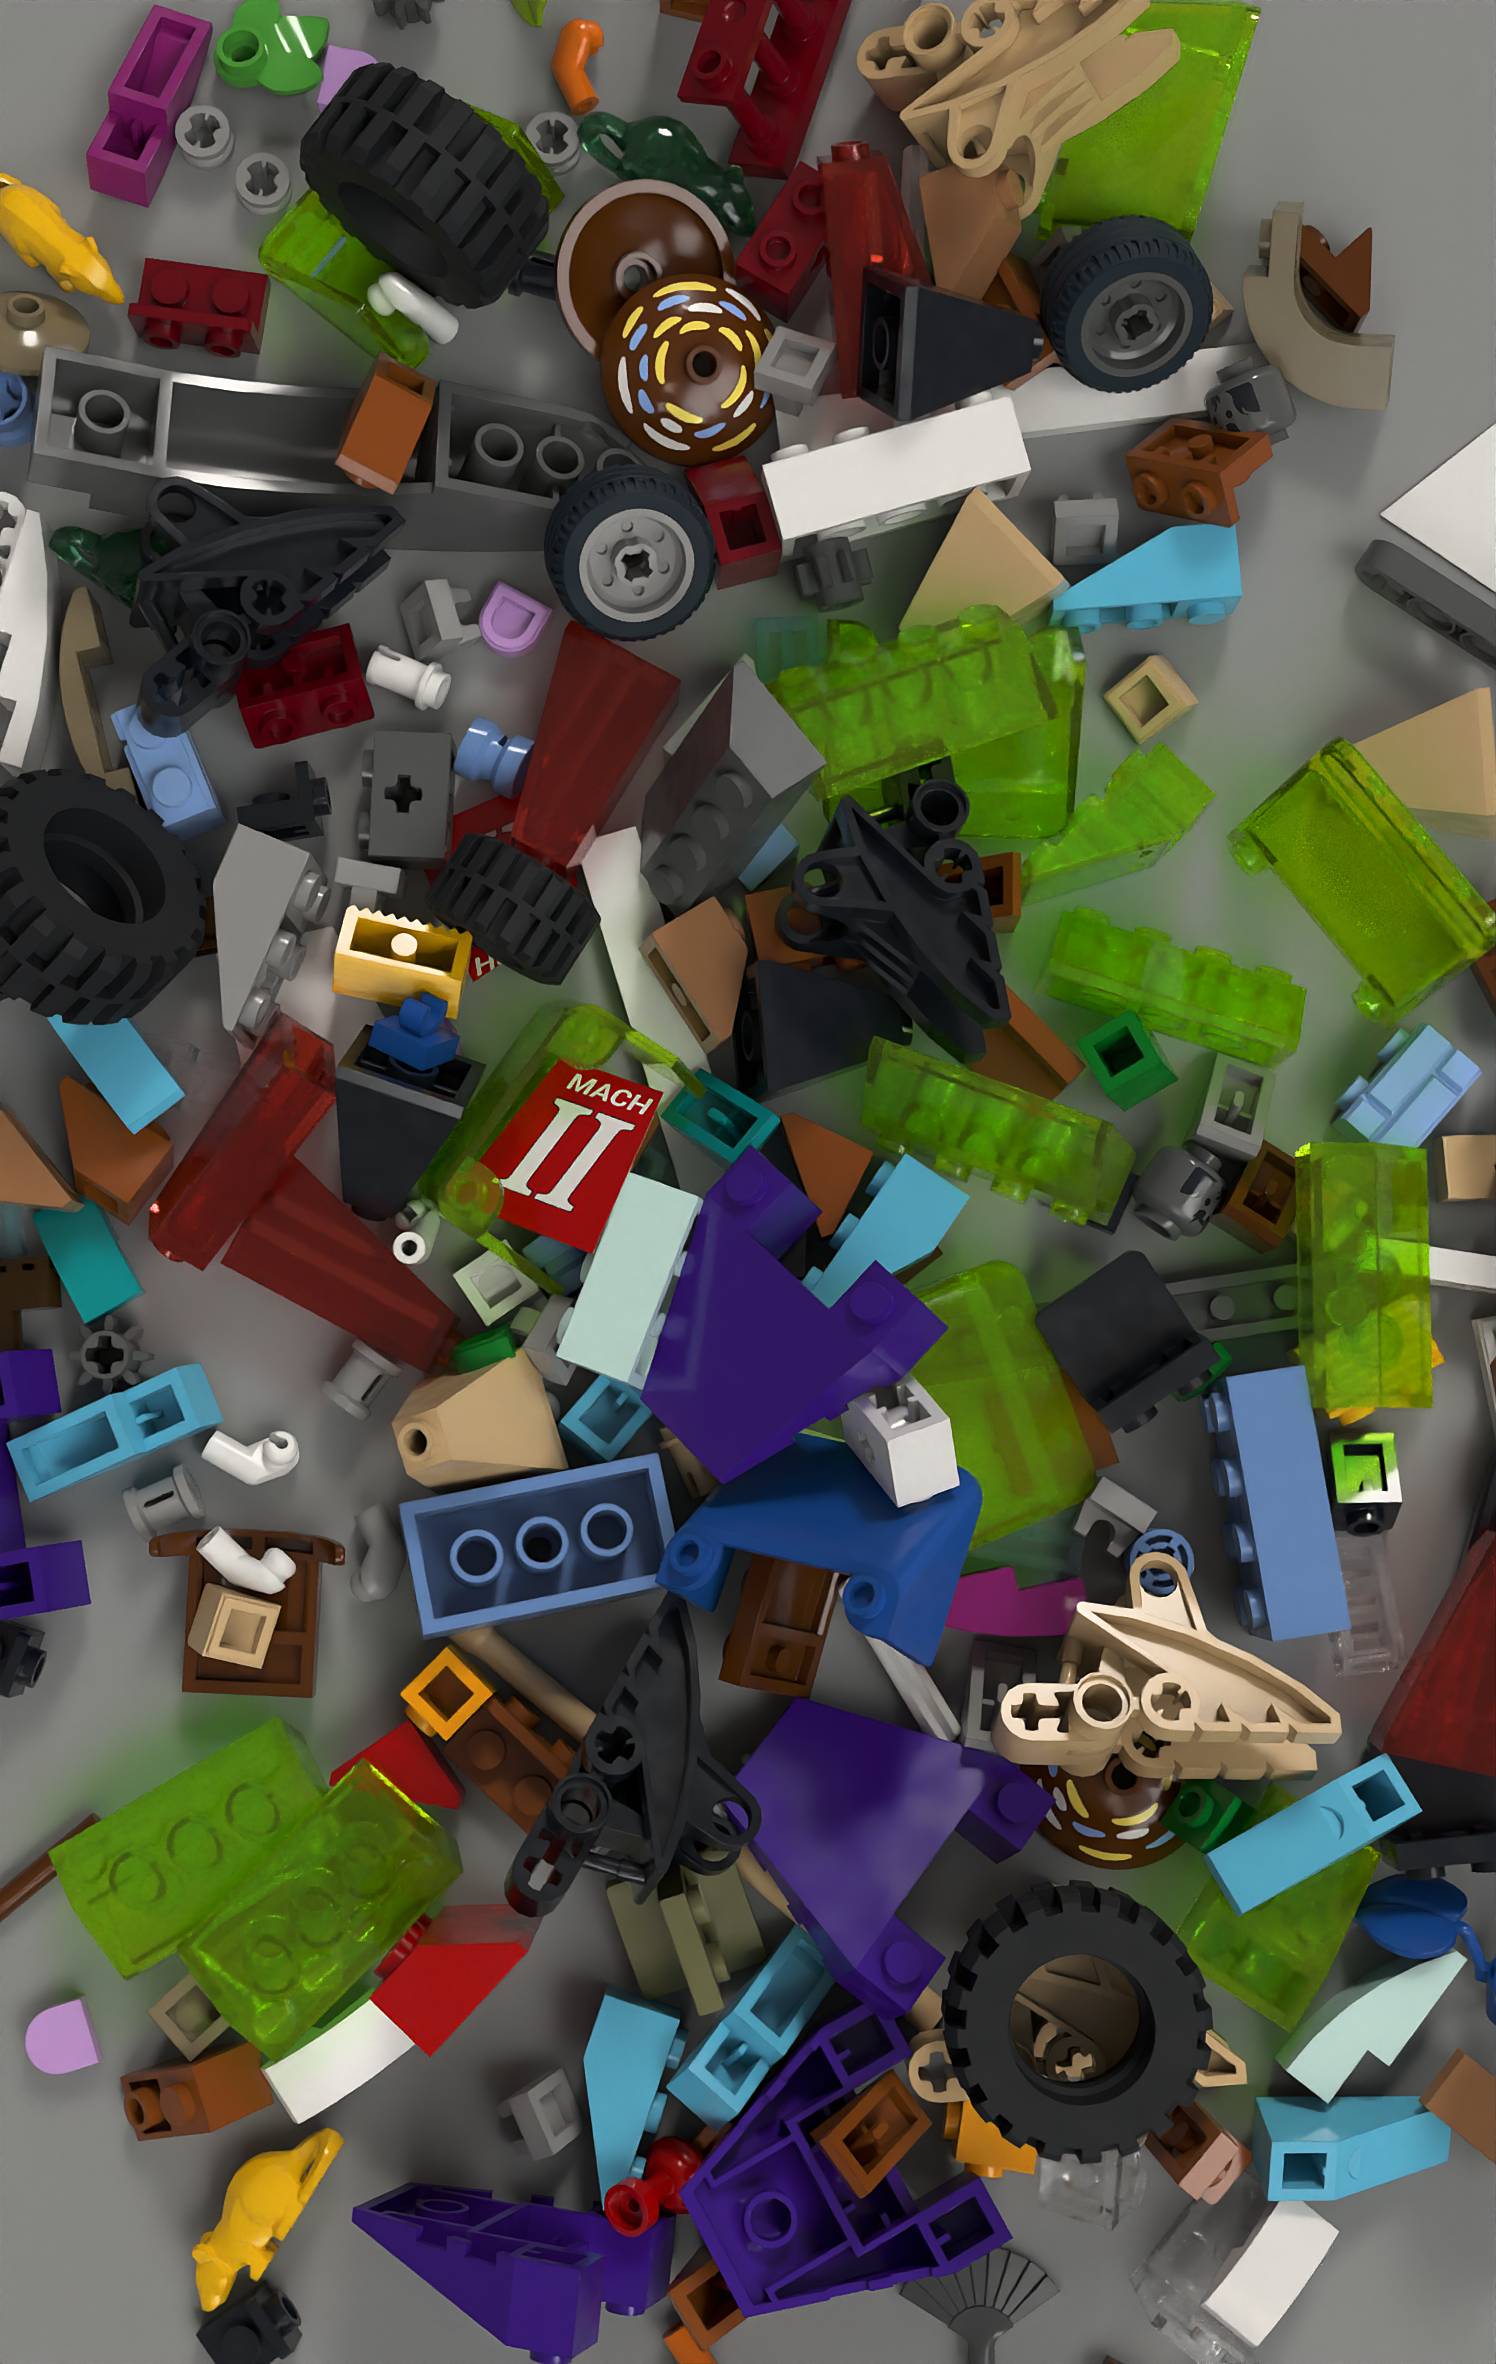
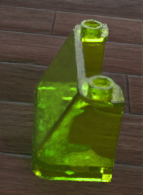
[1032,0,1262,244]

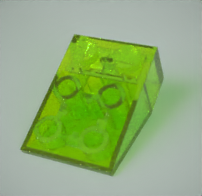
[1021,741,1216,908]
[1175,1781,1383,2033]

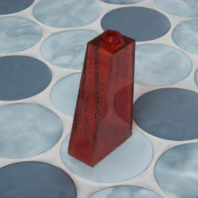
[816,140,933,399]
[510,619,681,882]
[148,1011,338,1271]
[221,1150,464,1375]
[1369,1527,1496,1777]

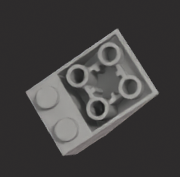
[213,823,331,1050]

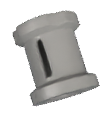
[319,1336,404,1421]
[122,1464,207,1543]

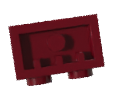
[127,258,271,358]
[236,623,375,749]

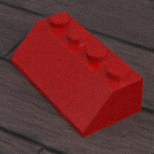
[369,1904,544,2057]

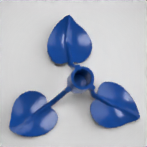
[1346,1874,1496,2025]

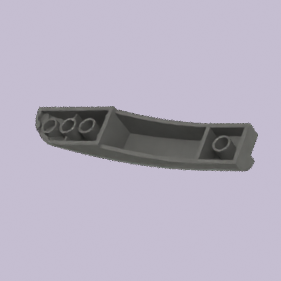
[27,345,658,552]

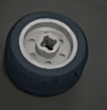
[544,464,716,642]

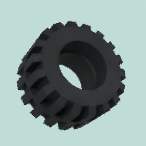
[424,833,601,986]

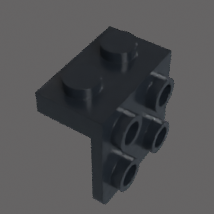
[1034,1250,1222,1434]
[1367,1718,1496,1880]

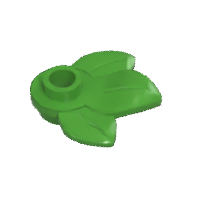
[213,0,330,96]

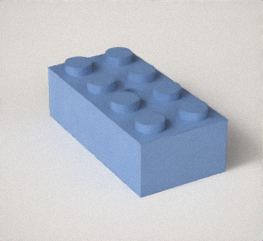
[1199,1365,1352,1642]
[399,1452,675,1641]

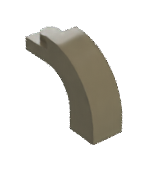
[1243,201,1395,411]

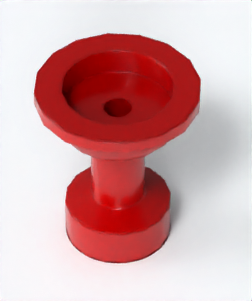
[604,2136,704,2237]

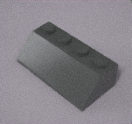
[640,660,828,917]

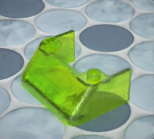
[418,998,707,1296]

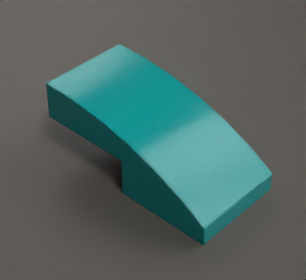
[32,1191,146,1325]

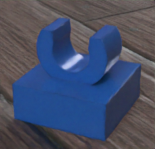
[368,991,461,1071]

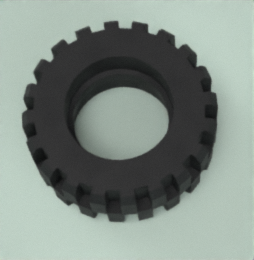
[299,62,550,309]
[0,768,207,1025]
[941,1880,1213,2164]

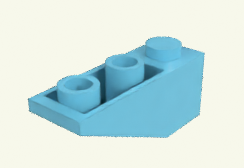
[1046,524,1242,635]
[802,1153,970,1309]
[1202,1753,1422,1917]
[583,1983,689,2210]
[1251,2096,1451,2201]

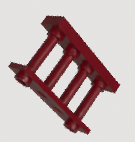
[677,0,852,180]

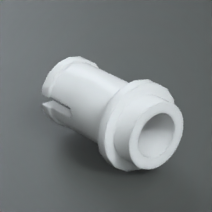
[366,645,451,711]

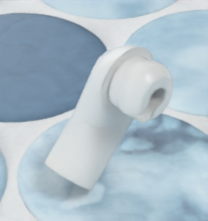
[367,272,459,344]
[201,1430,299,1485]

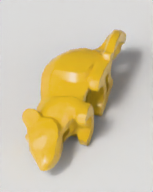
[0,173,125,305]
[192,2128,345,2312]

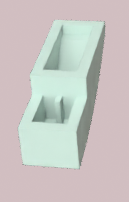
[1274,1948,1468,2103]

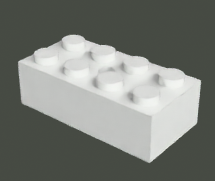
[760,392,1031,563]

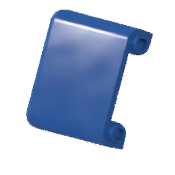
[654,1433,983,1667]

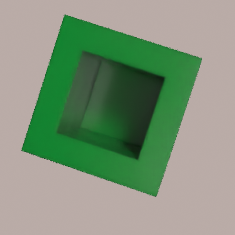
[1076,1008,1179,1112]

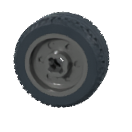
[1039,214,1214,394]

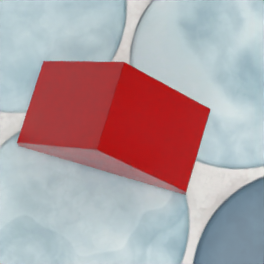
[329,1718,466,1810]

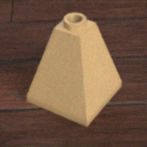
[896,487,1071,671]
[1327,687,1496,840]
[391,1347,569,1496]

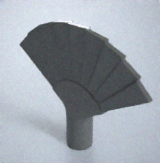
[899,2248,1060,2364]

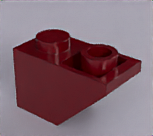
[684,455,782,590]

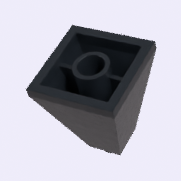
[856,266,1043,421]
[732,960,913,1104]
[334,1024,487,1221]

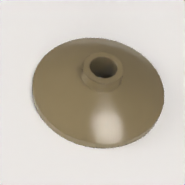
[0,291,90,376]

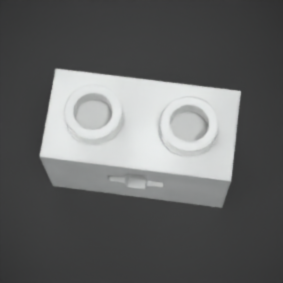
[841,1371,960,1508]

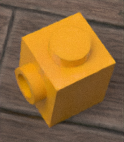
[400,1643,499,1741]
[941,2100,1037,2178]

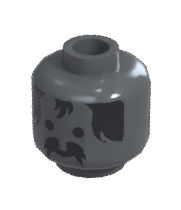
[1204,357,1297,445]
[1132,1143,1228,1241]

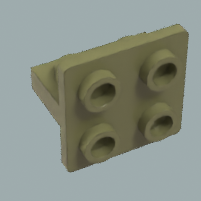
[605,1847,767,2017]

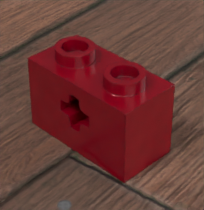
[735,161,854,324]

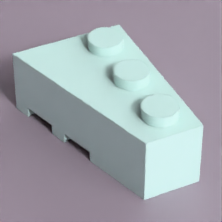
[556,1172,704,1391]

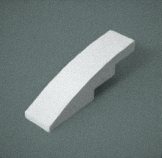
[0,509,61,777]

